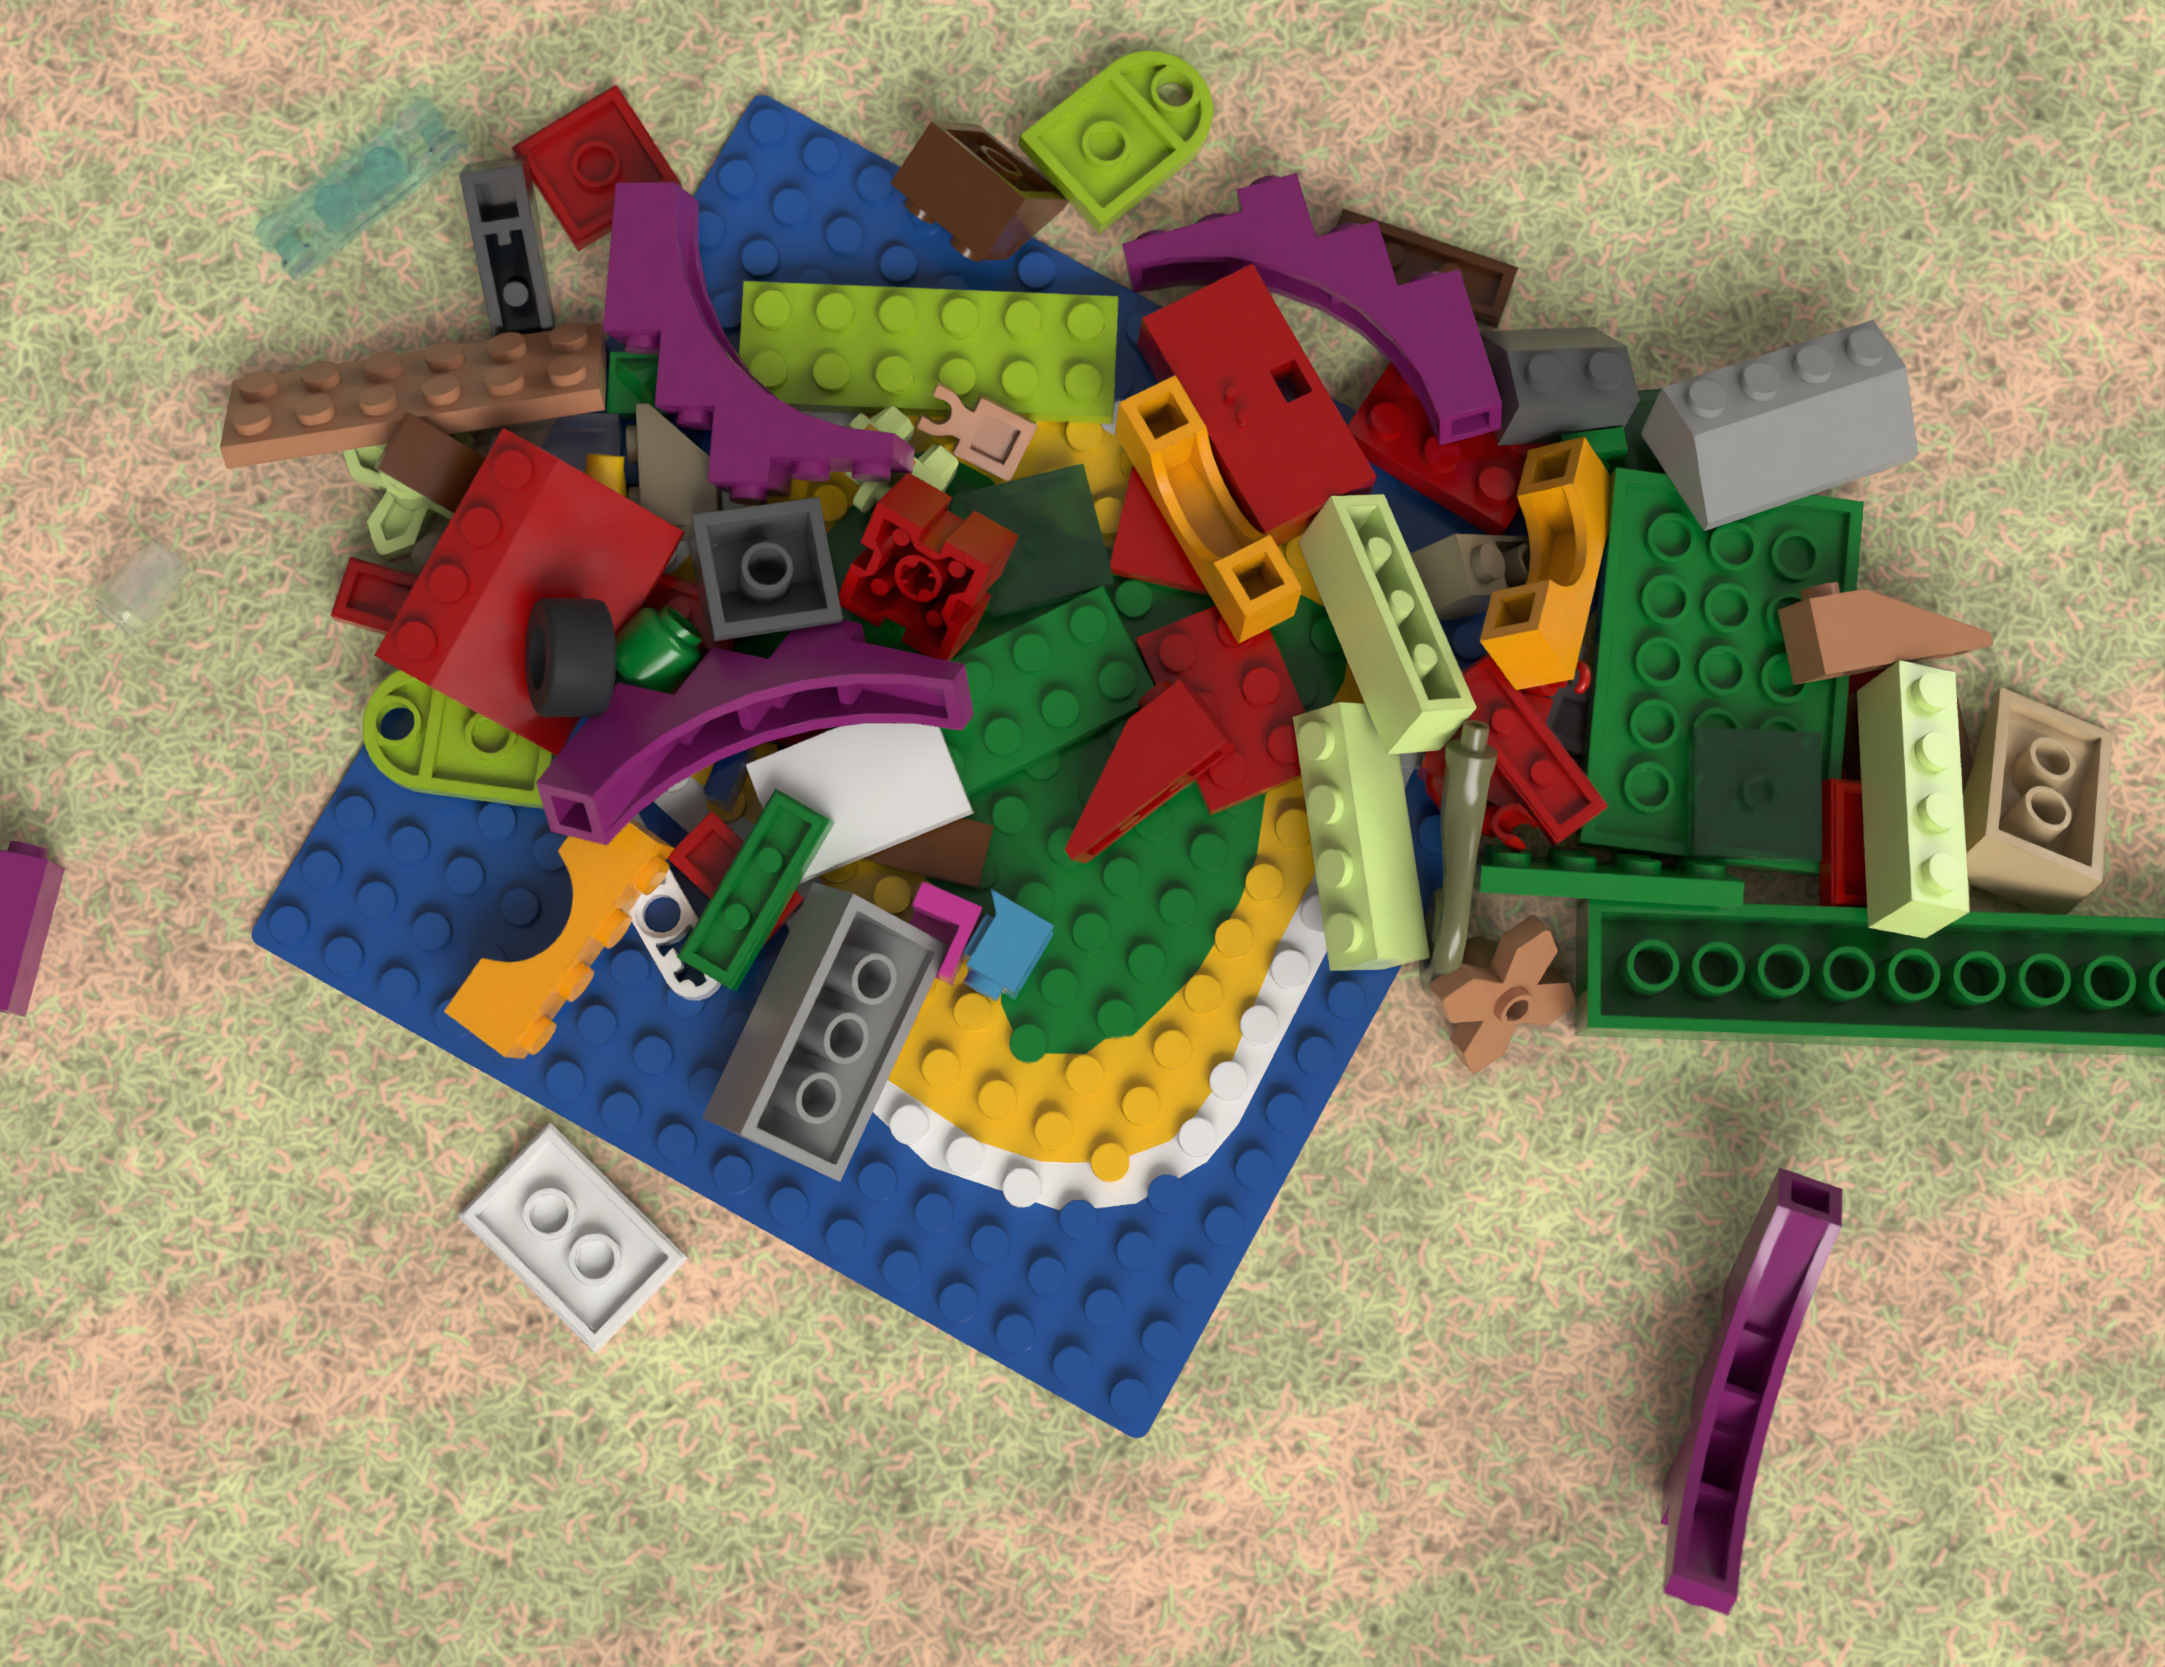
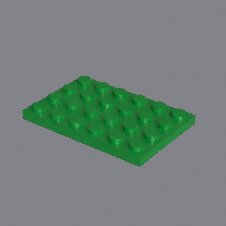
[1575,467,1864,877]

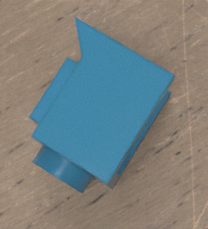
[963,889,1054,1001]

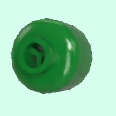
[614,605,704,695]

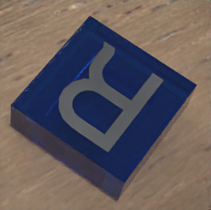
[703,747,757,813]

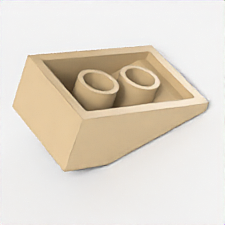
[1963,687,2113,915]

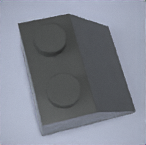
[1479,327,1640,445]
[688,497,843,641]

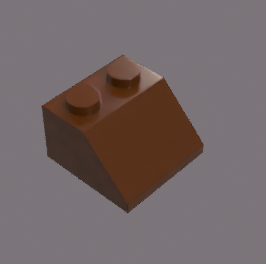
[890,121,1069,262]

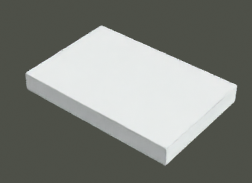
[746,723,974,884]
[458,1122,689,1353]

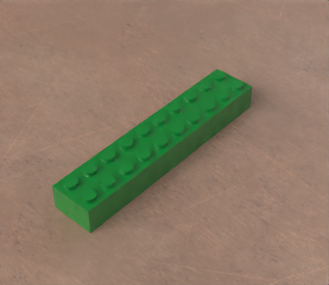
[1575,899,2165,1057]

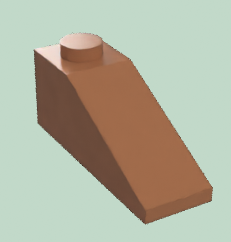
[1778,582,1993,685]

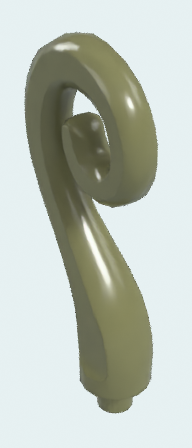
[1419,720,1498,997]

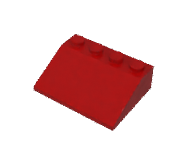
[374,428,685,756]

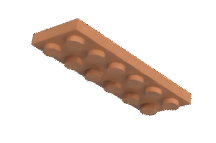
[220,323,607,469]

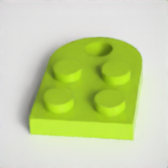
[1018,51,1213,234]
[362,670,556,809]

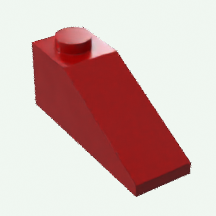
[1064,679,1237,864]

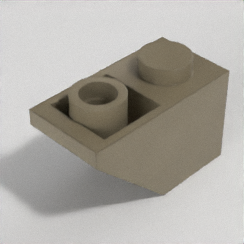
[626,403,723,542]
[1410,534,1530,620]

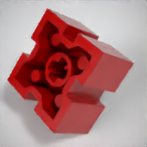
[838,472,1019,661]

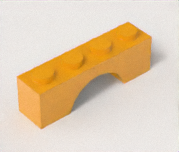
[1115,375,1302,644]
[1480,437,1610,690]
[444,818,674,1059]

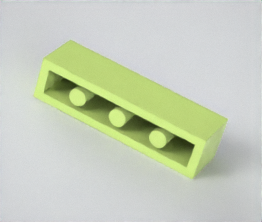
[1298,494,1477,755]
[1857,660,1970,938]
[1293,702,1430,971]

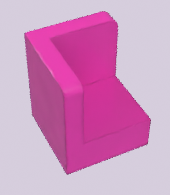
[909,881,984,986]

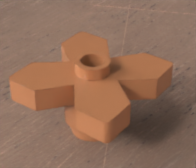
[1429,915,1576,1074]

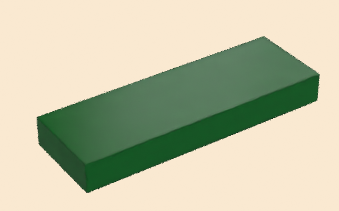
[677,788,834,991]

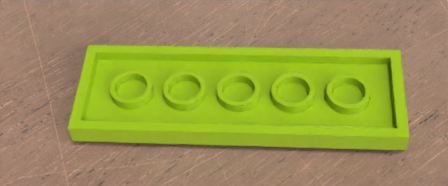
[739,281,1118,424]

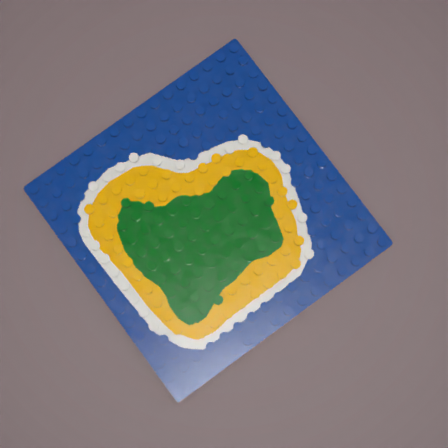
[252,95,1602,1438]

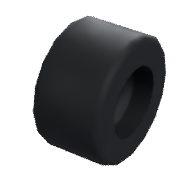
[525,598,616,717]

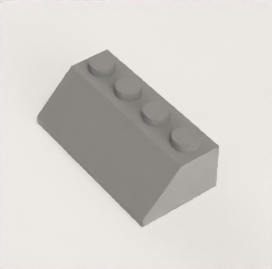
[1641,320,1918,531]
[702,882,949,1182]

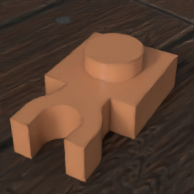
[916,381,1038,482]

